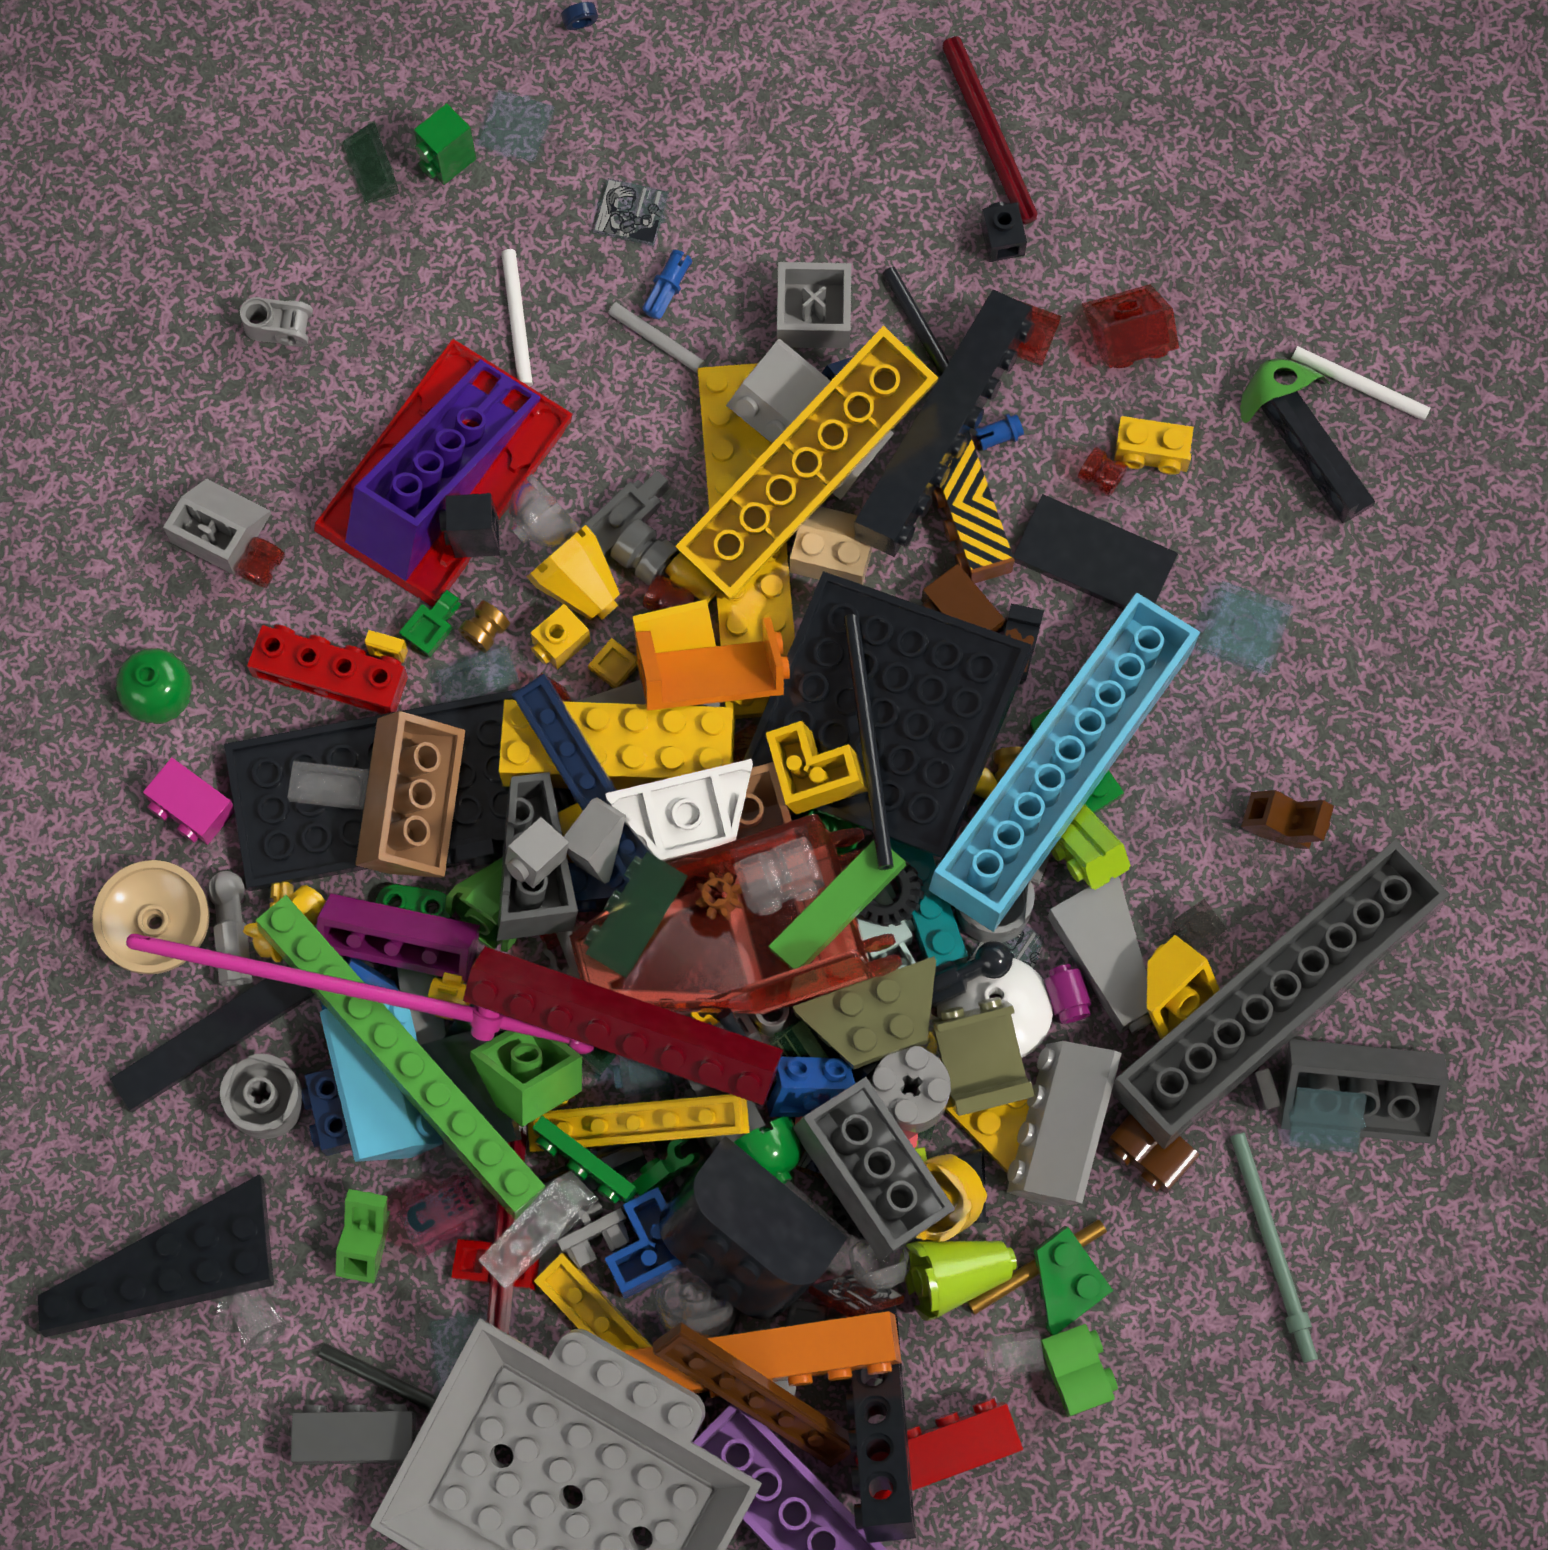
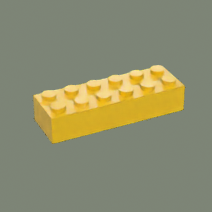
[499,700,735,790]

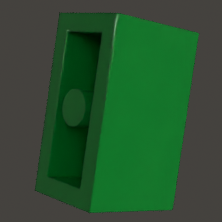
[414,103,476,185]

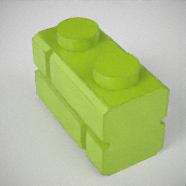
[1051,805,1131,890]

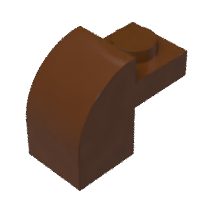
[1241,790,1334,849]

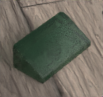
[342,122,399,205]

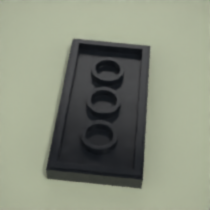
[1013,494,1178,610]

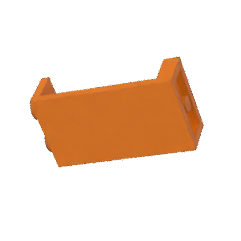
[635,617,790,711]

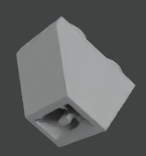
[163,479,271,575]

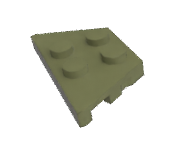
[793,956,936,1069]

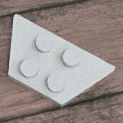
[605,759,753,862]

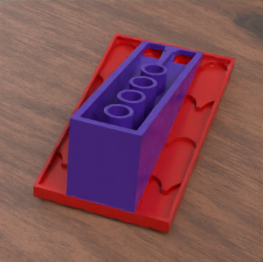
[314,339,573,607]

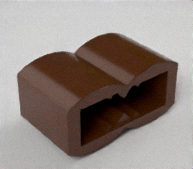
[1108,1114,1199,1194]

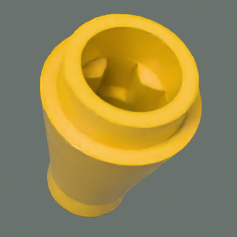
[665,553,720,604]

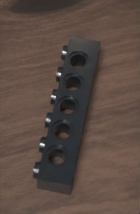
[846,1298,916,1543]

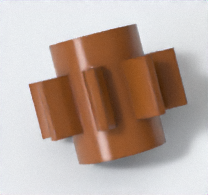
[695,872,745,920]

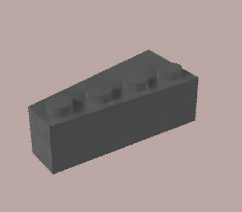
[497,772,578,941]

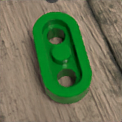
[376,884,452,919]

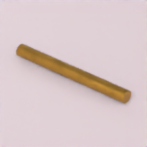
[966,1219,1107,1315]

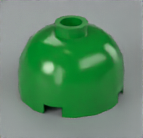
[116,648,192,724]
[734,1116,802,1184]

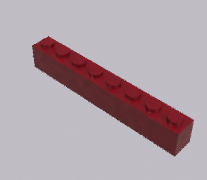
[463,946,783,1105]

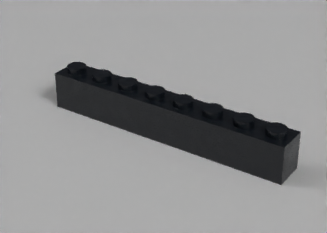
[854,289,1035,557]

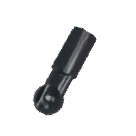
[931,941,1013,1009]

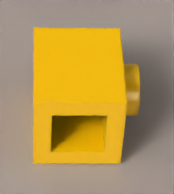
[530,604,591,670]

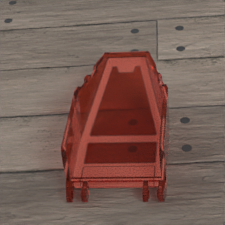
[569,814,902,1014]

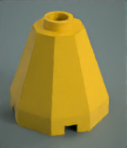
[526,525,620,620]

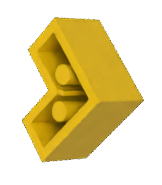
[766,721,867,814]

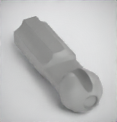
[207,871,253,987]

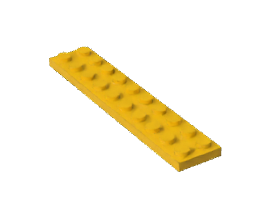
[698,363,795,719]

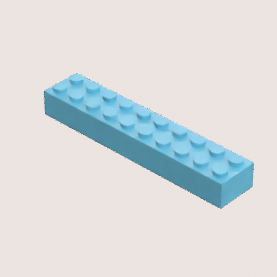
[928,593,1200,932]

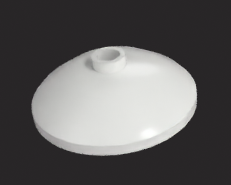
[937,958,1053,1058]

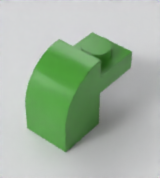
[336,1189,390,1283]

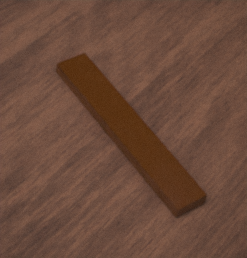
[653,1322,851,1468]

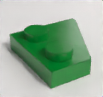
[1033,1226,1113,1336]

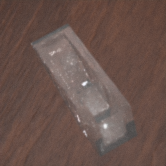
[479,1171,598,1289]

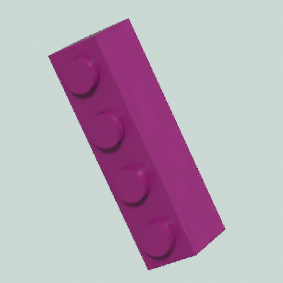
[317,893,480,982]

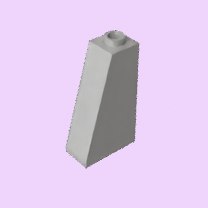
[1047,876,1152,1034]

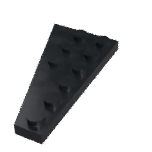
[38,1174,274,1338]

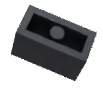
[439,493,500,558]

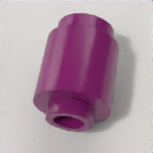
[1044,964,1092,1024]

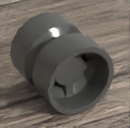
[611,519,681,588]

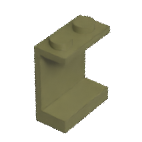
[932,997,1035,1116]

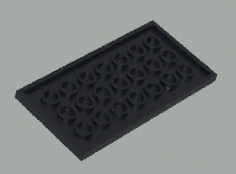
[224,689,519,891]

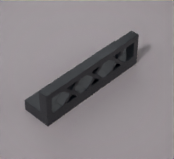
[1261,391,1375,524]

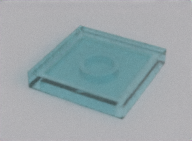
[1197,581,1293,676]

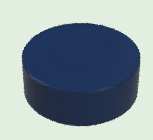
[561,2,598,30]

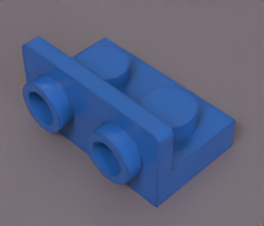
[767,1057,855,1117]

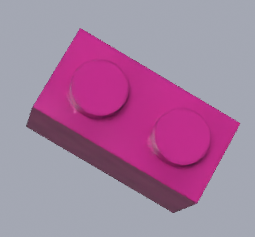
[143,757,235,845]

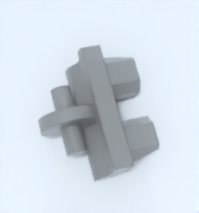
[557,1199,630,1269]

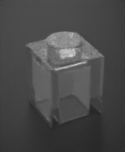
[983,1330,1045,1380]

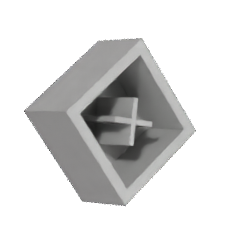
[777,262,851,348]

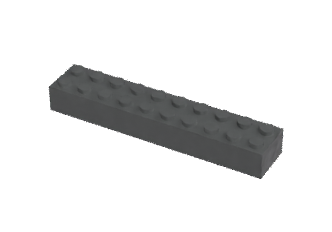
[1111,839,1450,1149]

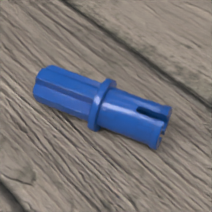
[643,250,693,319]

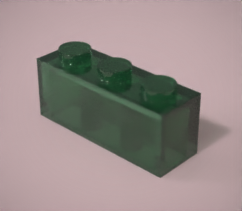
[583,852,688,979]

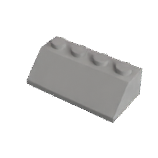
[726,339,894,500]
[1007,1041,1122,1207]

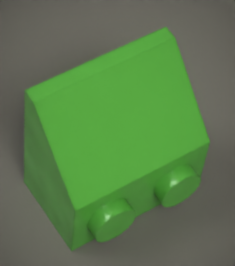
[470,1031,582,1127]

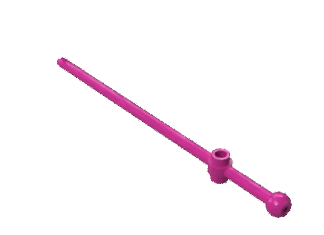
[126,934,594,1054]

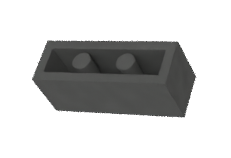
[291,1404,416,1465]

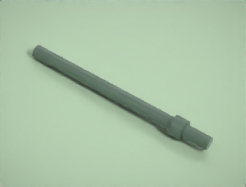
[1230,1133,1318,1364]

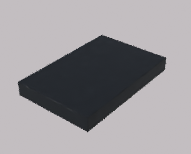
[420,1030,522,1159]

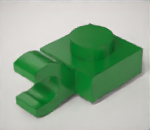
[399,590,462,658]
[632,1138,700,1196]

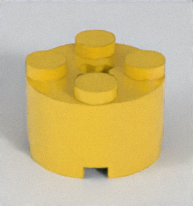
[915,1154,987,1242]

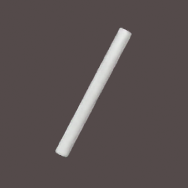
[501,249,533,387]
[1292,346,1430,421]

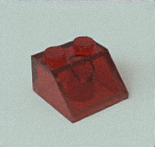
[1082,284,1179,368]

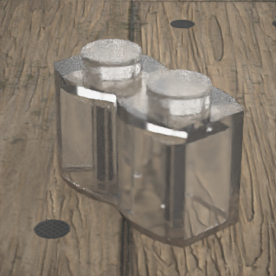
[733,837,825,915]

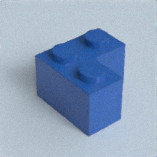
[605,1187,687,1299]

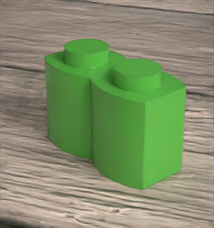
[1039,1324,1118,1417]

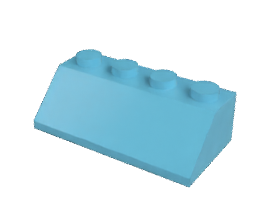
[319,1004,443,1162]

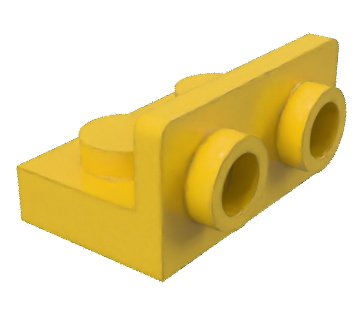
[1114,416,1194,475]

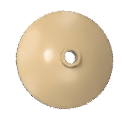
[93,860,209,974]

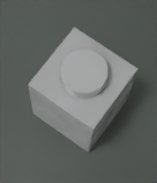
[505,817,569,888]

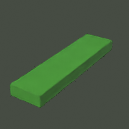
[769,840,906,975]

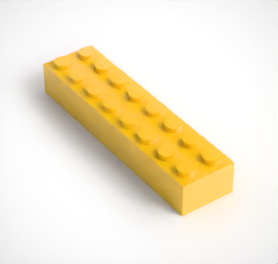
[675,325,939,600]

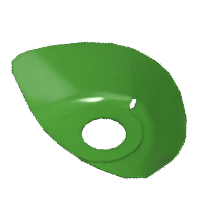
[1240,358,1330,423]

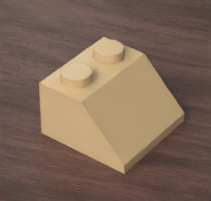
[790,506,873,585]

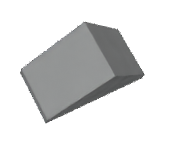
[563,798,626,884]

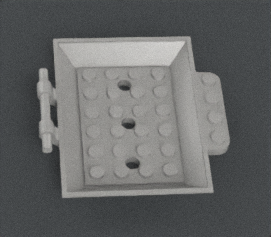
[370,1318,762,1550]

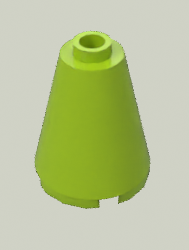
[902,1241,1017,1321]

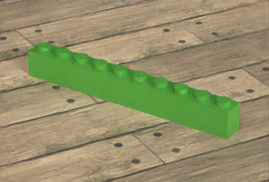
[256,895,545,1221]

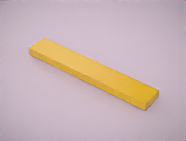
[528,1094,750,1152]

